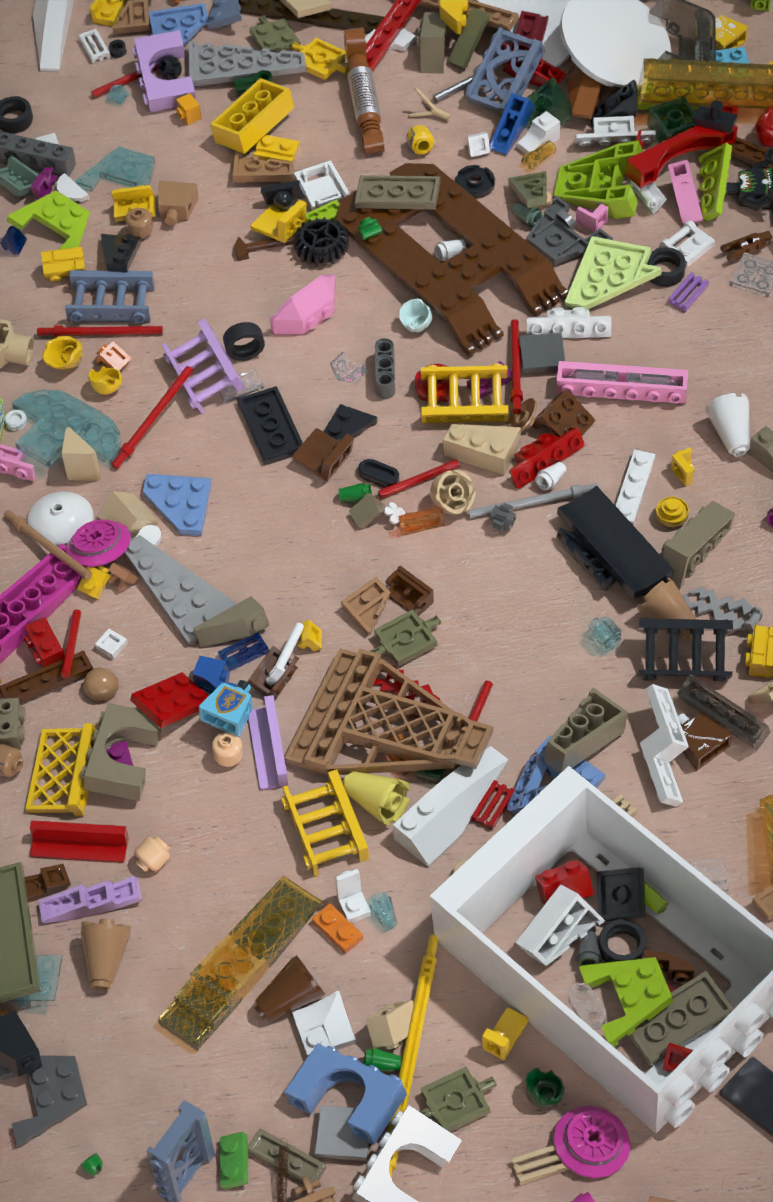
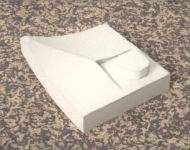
[292,991,356,1058]

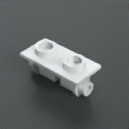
[630,180,667,214]

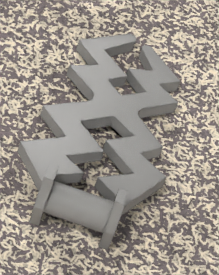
[684,587,763,634]

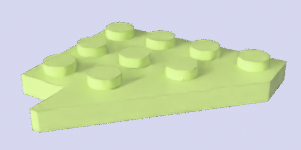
[565,236,662,310]

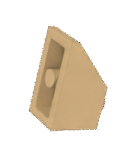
[366,1000,414,1050]

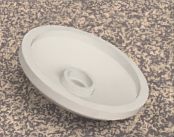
[27,491,94,547]

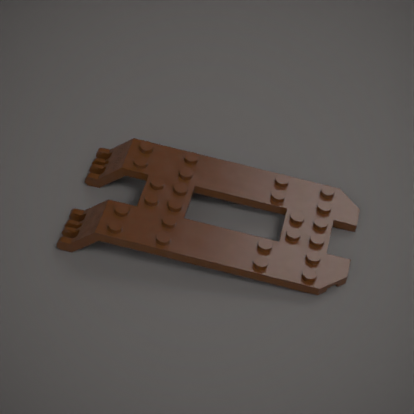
[336,163,569,356]

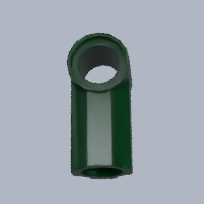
[234,70,274,96]

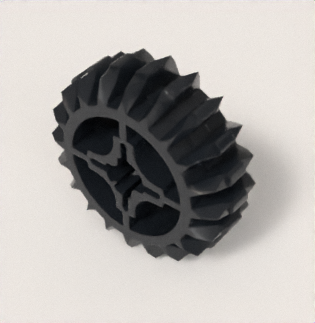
[294,217,349,267]

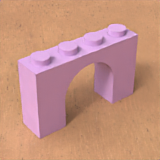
[132,30,196,112]

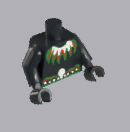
[726,149,773,211]

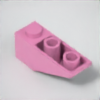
[668,159,703,225]

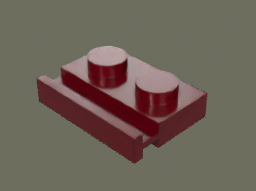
[513,10,549,50]

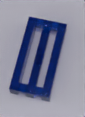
[218,632,269,672]

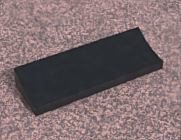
[557,485,674,599]

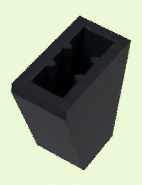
[0,1010,42,1077]

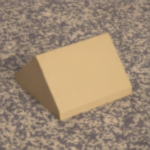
[62,427,101,481]
[97,491,158,539]

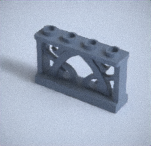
[465,27,545,114]
[146,1100,215,1202]

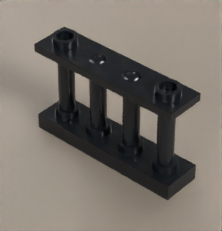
[638,618,733,682]

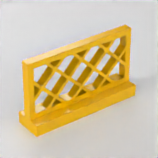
[25,723,96,817]

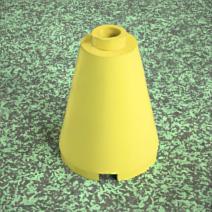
[343,771,410,826]

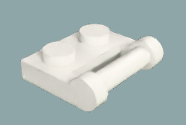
[660,220,715,268]

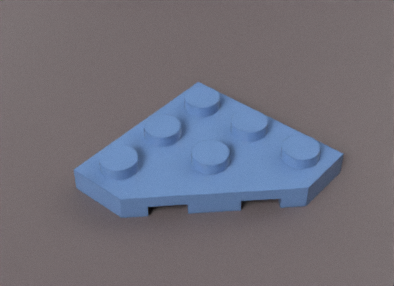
[148,3,208,46]
[143,474,212,536]

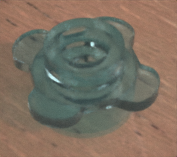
[107,85,130,104]

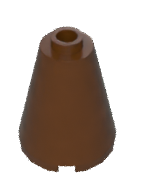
[254,955,325,1021]

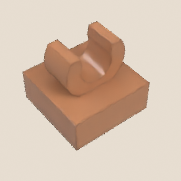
[109,563,139,591]

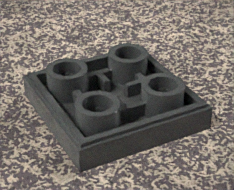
[519,333,565,373]

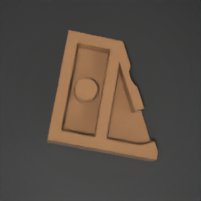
[341,576,391,636]

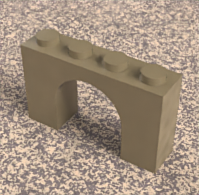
[81,703,162,801]

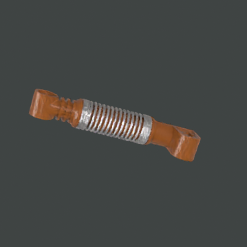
[344,27,385,154]

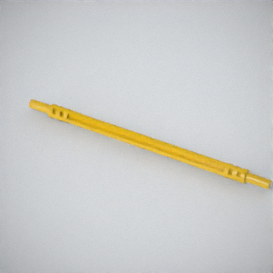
[388,935,438,1178]

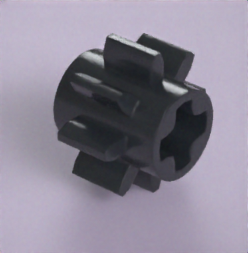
[158,56,182,80]

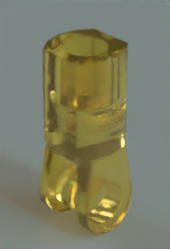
[521,140,556,170]

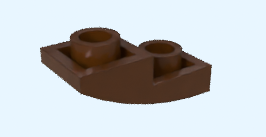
[644,950,694,984]

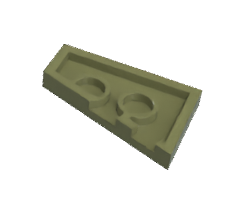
[508,171,547,209]

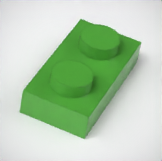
[220,1131,248,1189]

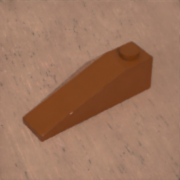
[566,64,605,119]

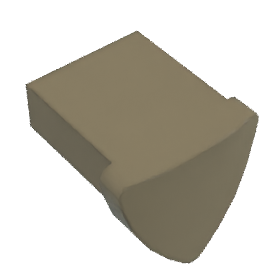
[349,493,386,529]

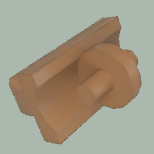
[293,1176,336,1202]

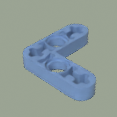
[507,754,548,816]

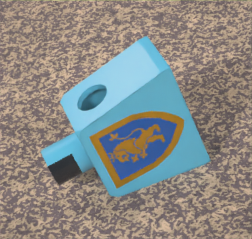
[199,680,253,737]

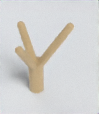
[408,88,451,121]

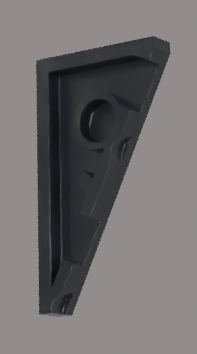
[556,527,616,591]

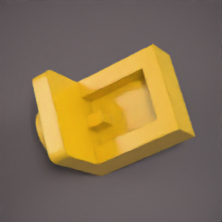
[77,565,112,599]

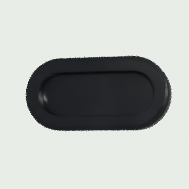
[358,459,400,488]

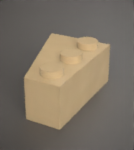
[443,424,521,475]

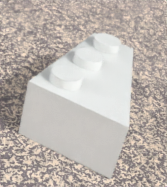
[515,885,605,966]

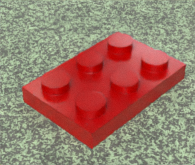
[130,672,209,728]

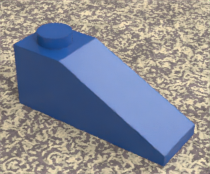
[489,93,535,155]

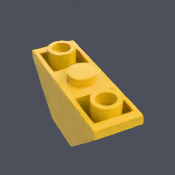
[440,0,468,34]

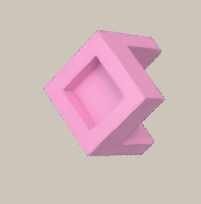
[576,204,608,232]

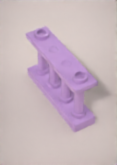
[162,318,246,414]

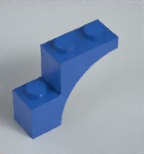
[192,656,237,732]

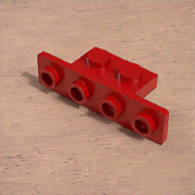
[509,427,585,489]

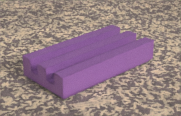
[668,272,709,312]

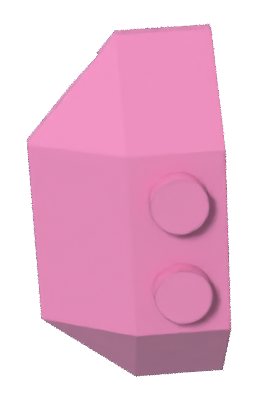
[270,274,336,334]

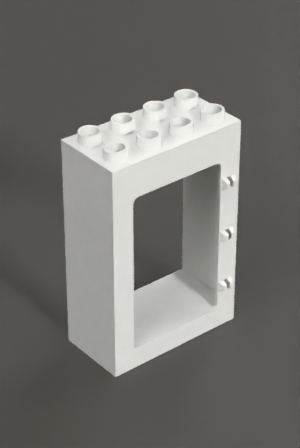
[430,766,773,1134]

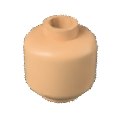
[212,732,243,767]
[134,836,170,872]

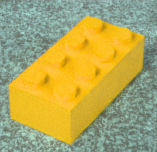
[210,78,295,154]

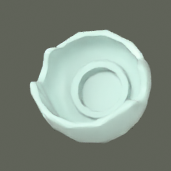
[399,299,432,333]

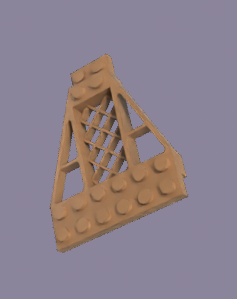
[284,648,494,775]

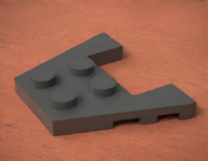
[526,196,613,265]
[0,1055,87,1148]

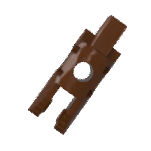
[720,231,773,262]

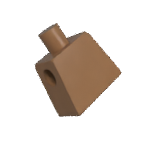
[158,181,199,226]

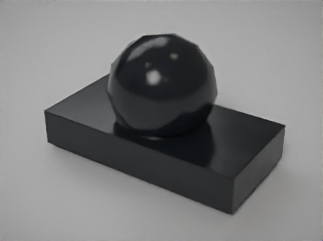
[261,180,306,210]

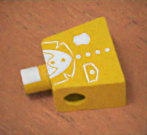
[699,15,748,51]

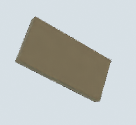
[355,175,441,210]
[629,971,734,1067]

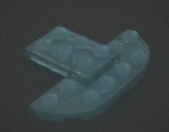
[12,390,121,467]

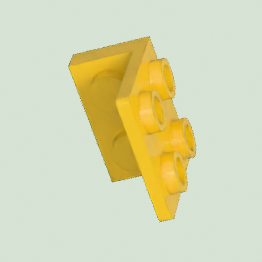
[251,200,307,243]

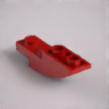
[497,43,566,88]

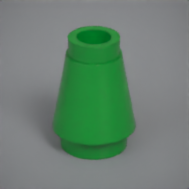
[338,482,372,503]
[363,1047,401,1072]

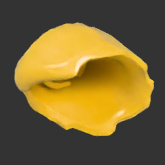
[42,336,83,370]

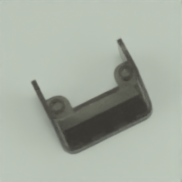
[649,0,716,82]

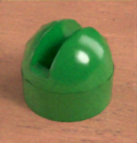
[80,1152,103,1176]

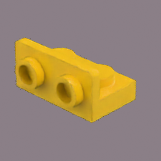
[89,0,127,26]

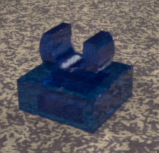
[0,226,27,255]

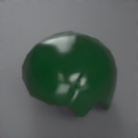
[524,1067,564,1107]

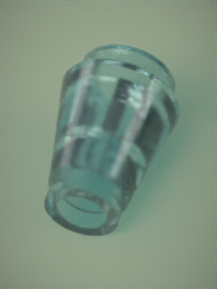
[368,892,398,930]

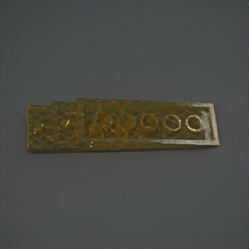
[158,876,322,1050]

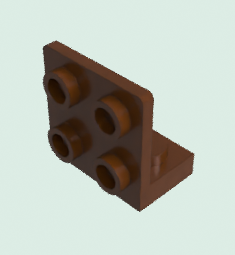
[532,389,595,437]
[292,428,354,481]

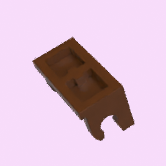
[385,566,434,616]

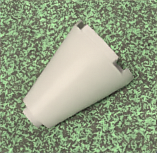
[706,393,750,457]

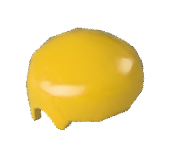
[88,366,123,395]

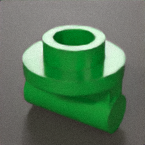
[358,217,382,240]

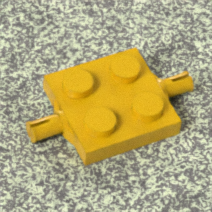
[291,37,349,80]

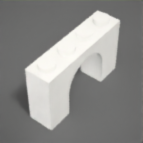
[351,1106,461,1202]

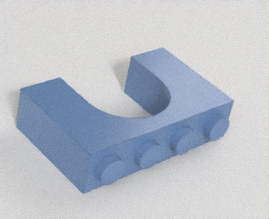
[284,1043,407,1145]

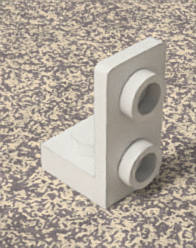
[335,869,371,923]

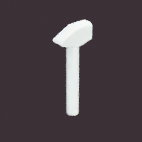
[266,622,304,686]

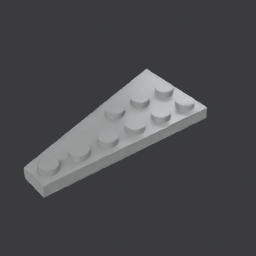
[189,41,306,87]
[124,535,237,647]

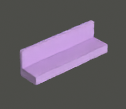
[249,695,288,790]

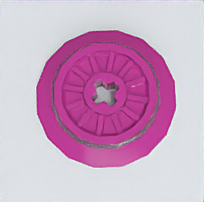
[66,519,131,567]
[553,1105,631,1179]

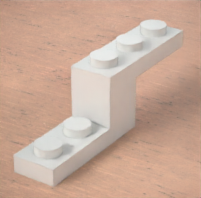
[640,684,689,807]

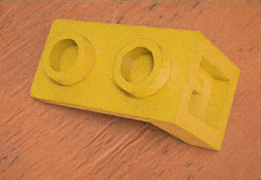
[482,1008,528,1061]

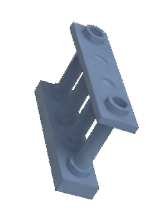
[65,270,155,323]

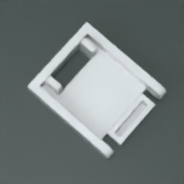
[294,160,349,210]

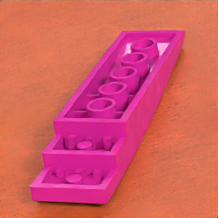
[0,544,87,663]

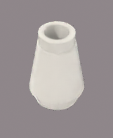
[434,239,466,261]
[535,462,566,491]

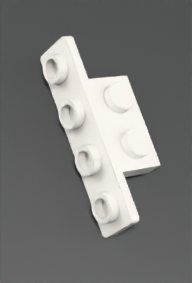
[575,116,656,146]
[527,307,612,338]

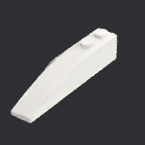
[33,0,74,72]
[393,746,508,868]

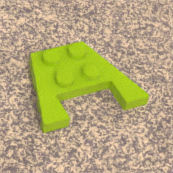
[6,190,90,249]
[579,957,674,1047]

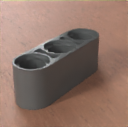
[375,338,395,399]

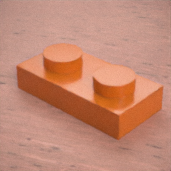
[312,903,364,954]

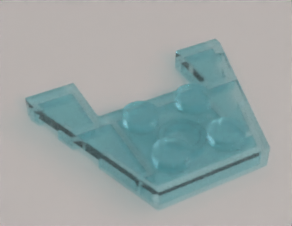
[75,146,155,192]

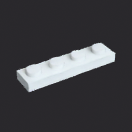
[616,449,655,526]

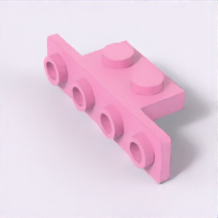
[0,444,36,481]

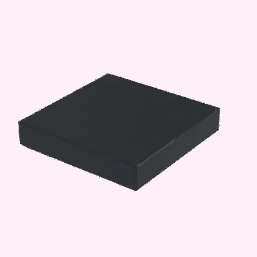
[596,867,646,921]

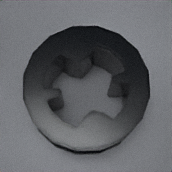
[108,39,127,58]

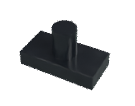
[693,100,738,133]

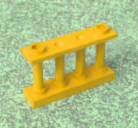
[421,363,508,423]
[280,770,369,877]

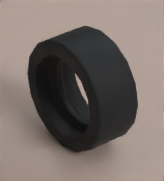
[0,96,33,133]
[647,247,686,287]
[223,322,265,361]
[599,919,647,963]

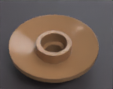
[507,398,537,432]

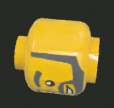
[406,125,434,155]

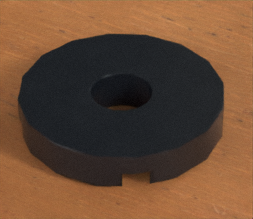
[455,165,495,199]

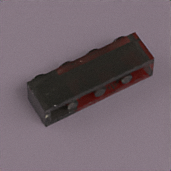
[677,674,771,751]

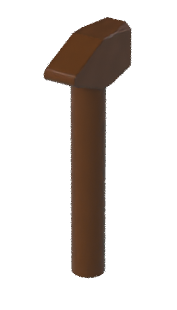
[235,235,294,261]

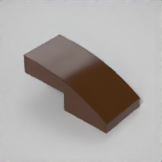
[25,864,70,902]

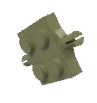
[250,15,301,53]
[370,609,441,667]
[419,1066,497,1132]

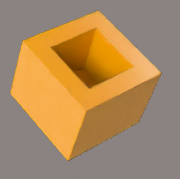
[176,93,202,125]

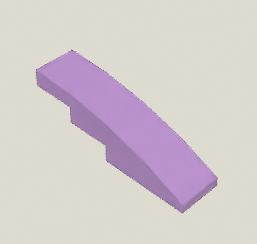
[39,876,142,923]

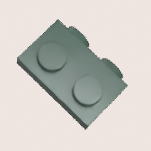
[0,156,38,197]

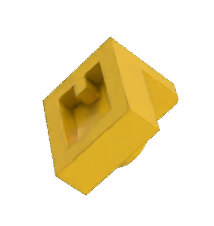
[671,447,695,487]

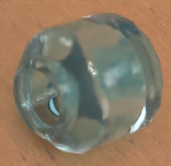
[587,617,621,651]

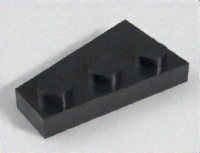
[101,234,141,272]

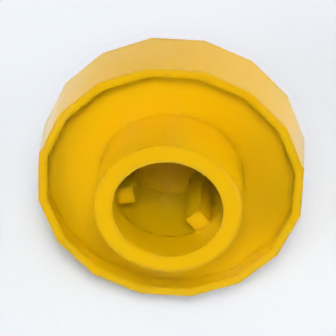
[656,496,689,527]

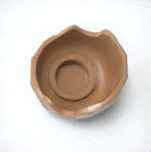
[83,667,119,702]

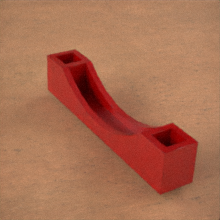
[625,125,738,188]

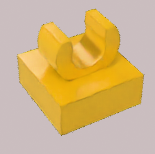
[296,620,322,652]

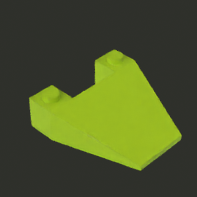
[554,140,643,219]

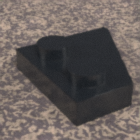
[323,404,378,440]

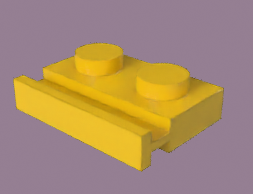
[253,135,300,162]

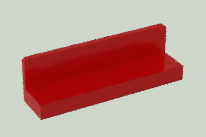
[30,820,129,863]

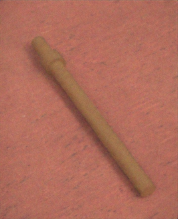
[4,510,92,580]

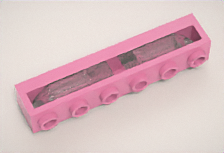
[556,361,688,404]

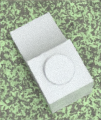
[517,111,560,158]

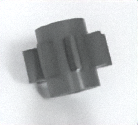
[489,503,517,532]

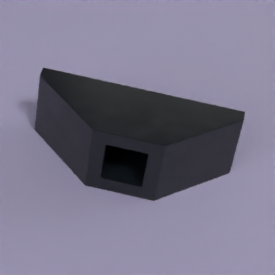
[591,79,638,127]

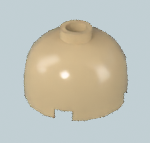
[430,470,476,515]

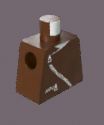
[678,713,732,771]

